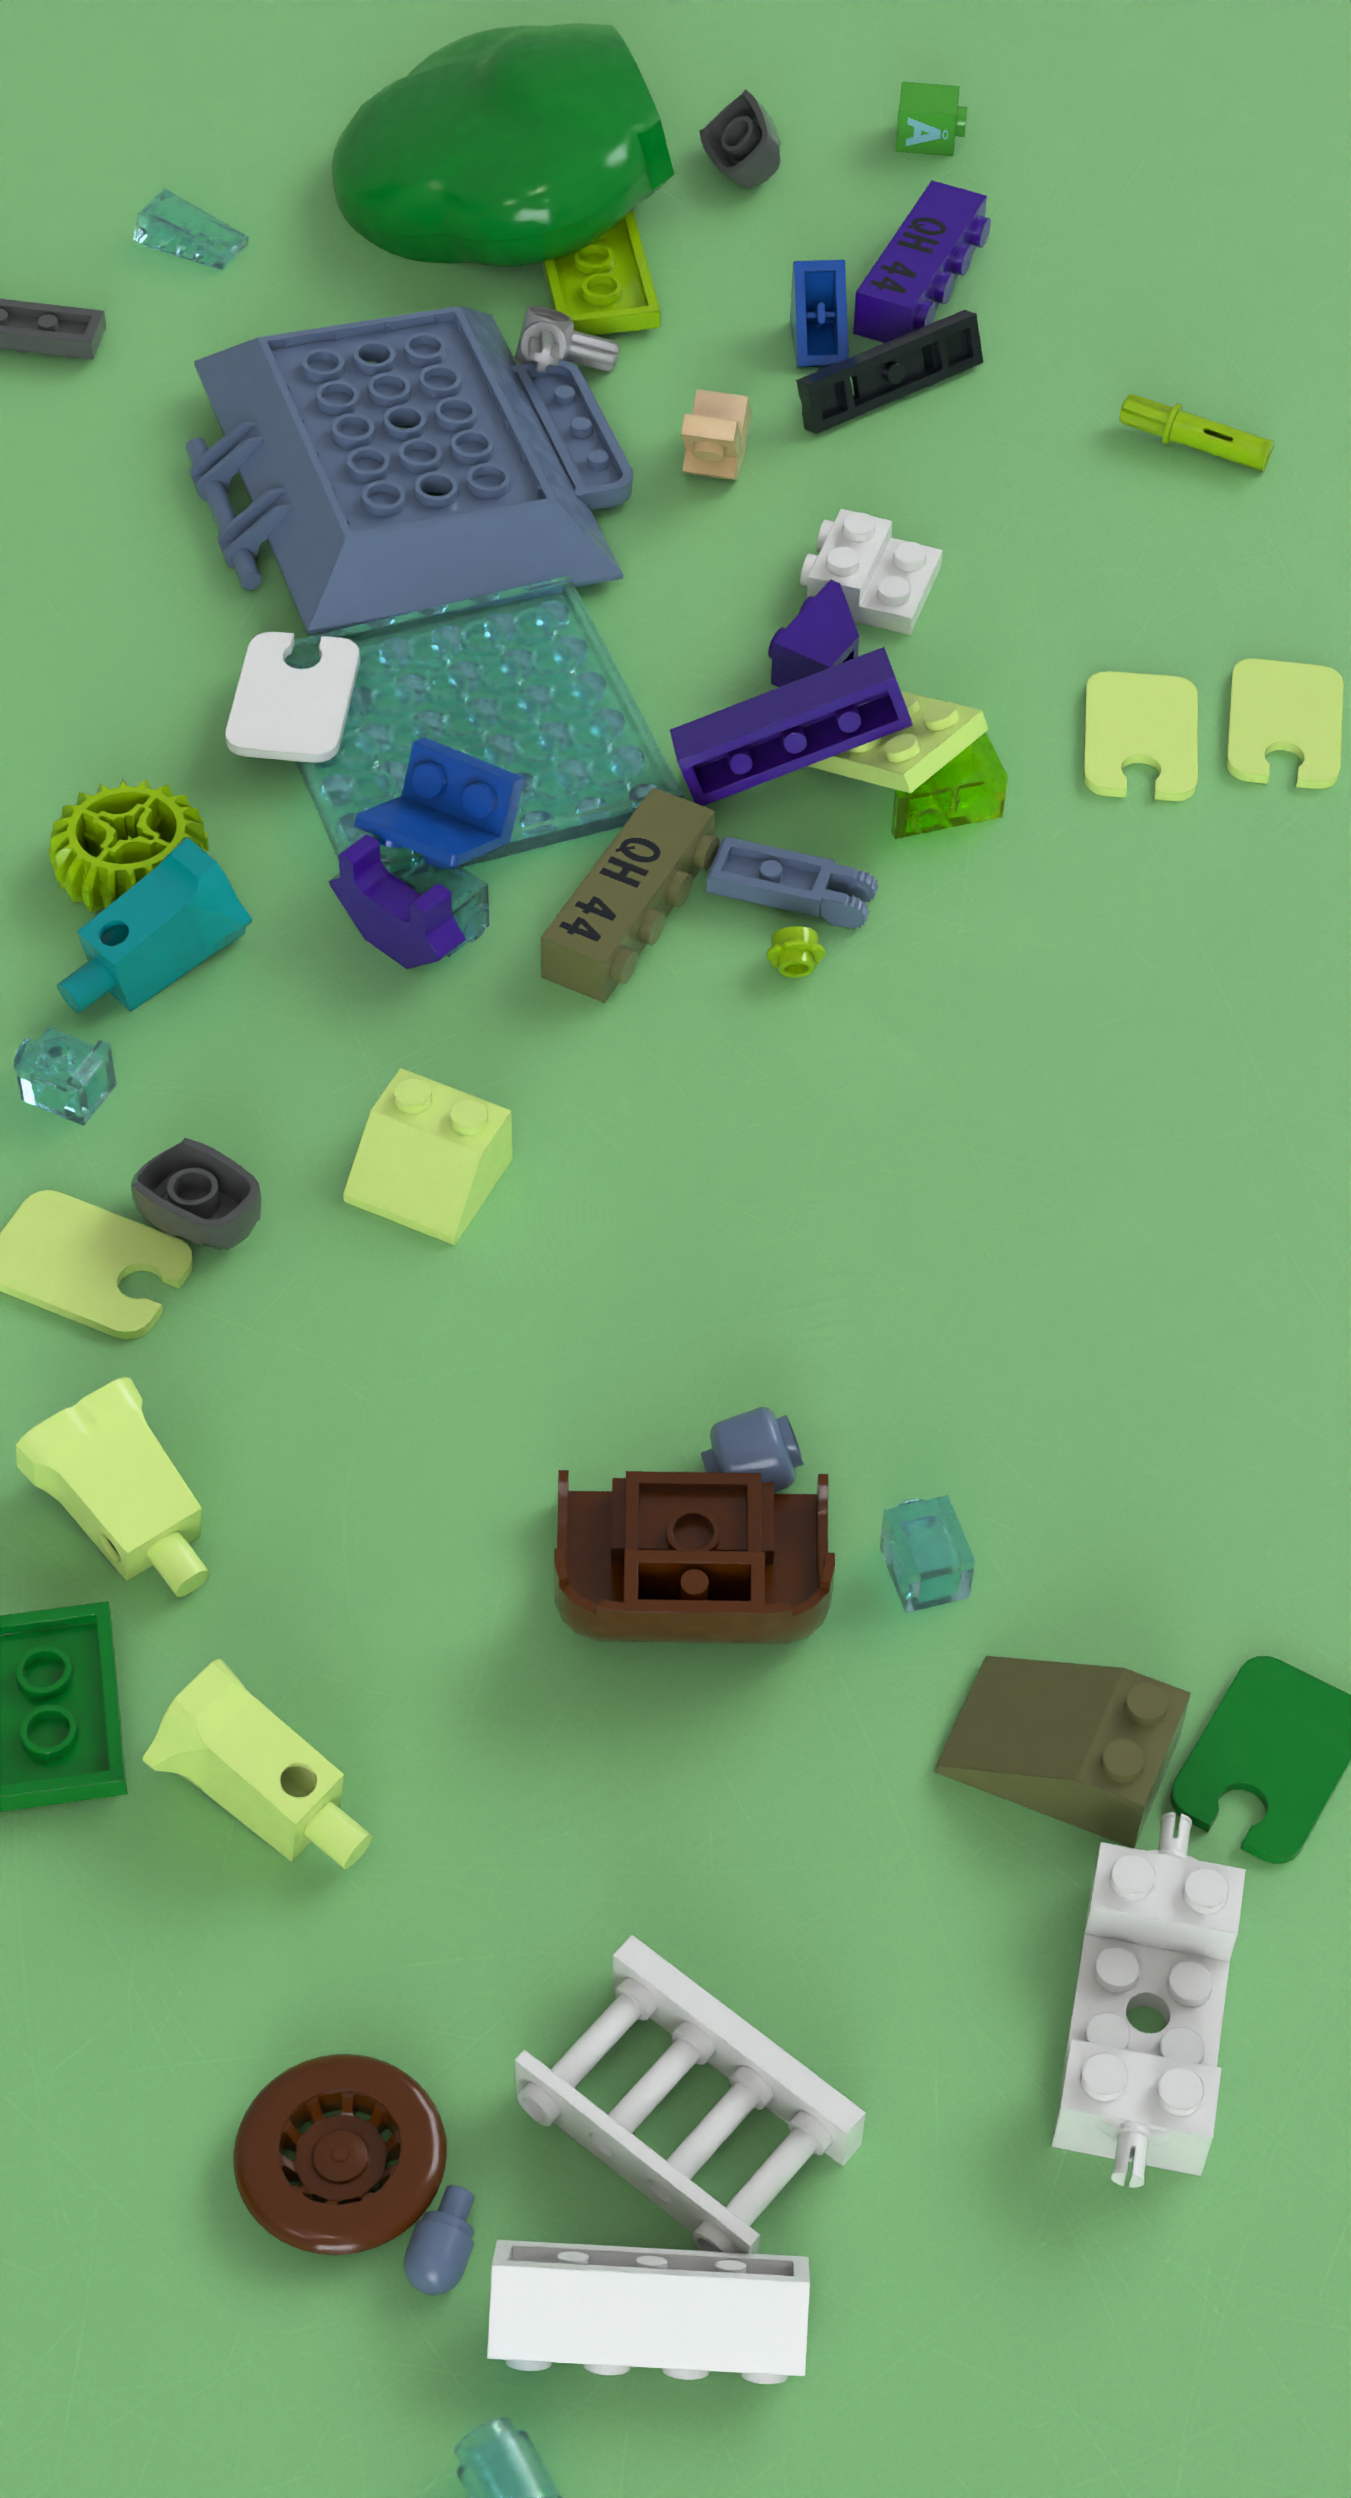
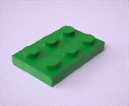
[0,1601,128,1812]

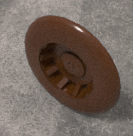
[233,2054,447,2255]

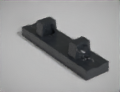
[796,310,983,434]

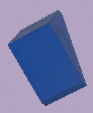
[790,259,849,367]

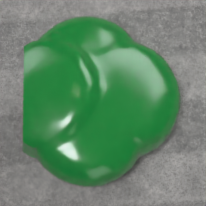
[331,23,674,267]

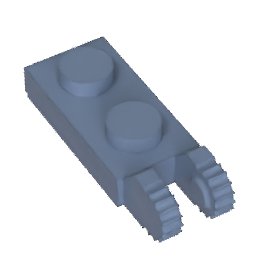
[706,836,878,929]

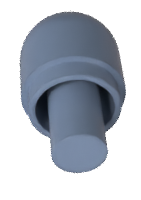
[404,2185,475,2295]

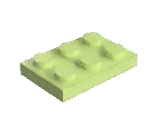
[808,691,989,793]

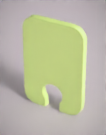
[1226,658,1344,789]
[1083,671,1198,801]
[0,1190,194,1340]

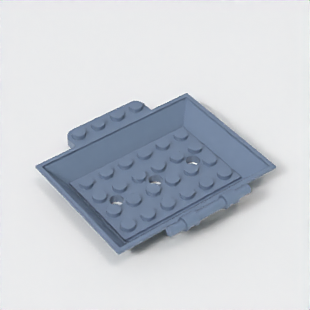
[186,306,633,635]

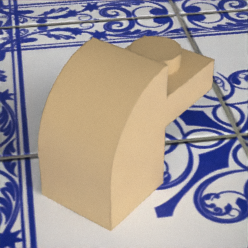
[681,389,752,481]

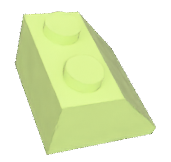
[343,1068,513,1246]

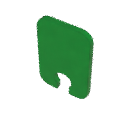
[1170,1656,1351,1864]

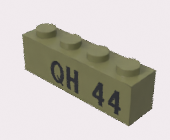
[541,787,719,1003]

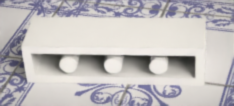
[487,2240,810,2384]

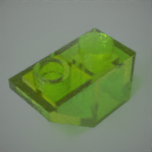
[891,732,1008,839]

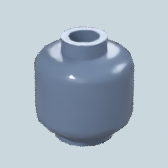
[701,1407,804,1493]

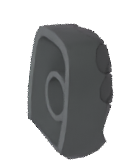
[699,89,781,188]
[131,1138,261,1250]

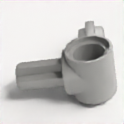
[514,306,619,373]

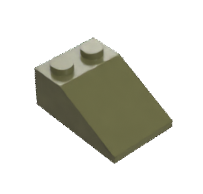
[936,1656,1191,1848]

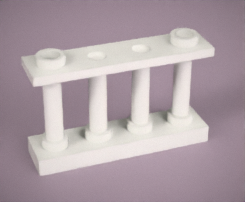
[515,1935,866,2254]

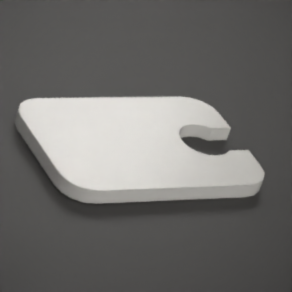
[225,632,360,763]

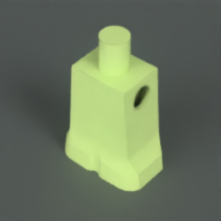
[16,1377,210,1597]
[142,1659,373,1870]

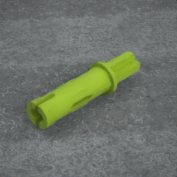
[1119,394,1274,472]

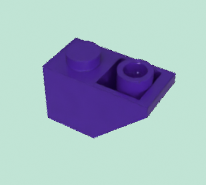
[768,580,859,687]

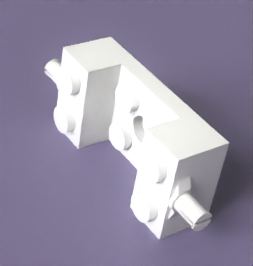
[1052,1812,1246,2188]

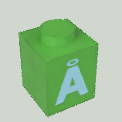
[895,82,967,156]

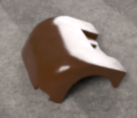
[554,1470,835,1644]

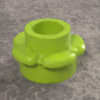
[766,926,825,978]

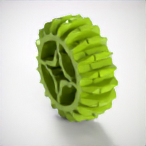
[49,779,209,913]

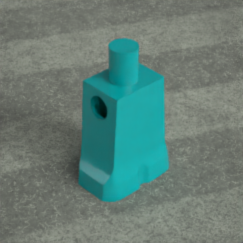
[57,837,252,1013]

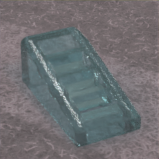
[134,188,249,270]

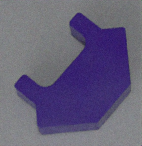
[329,834,466,969]

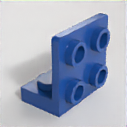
[354,737,525,869]

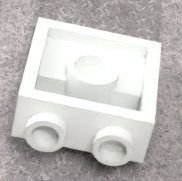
[800,509,943,635]

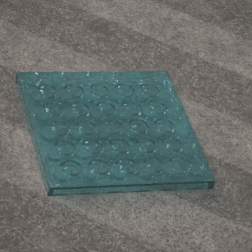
[284,575,684,882]

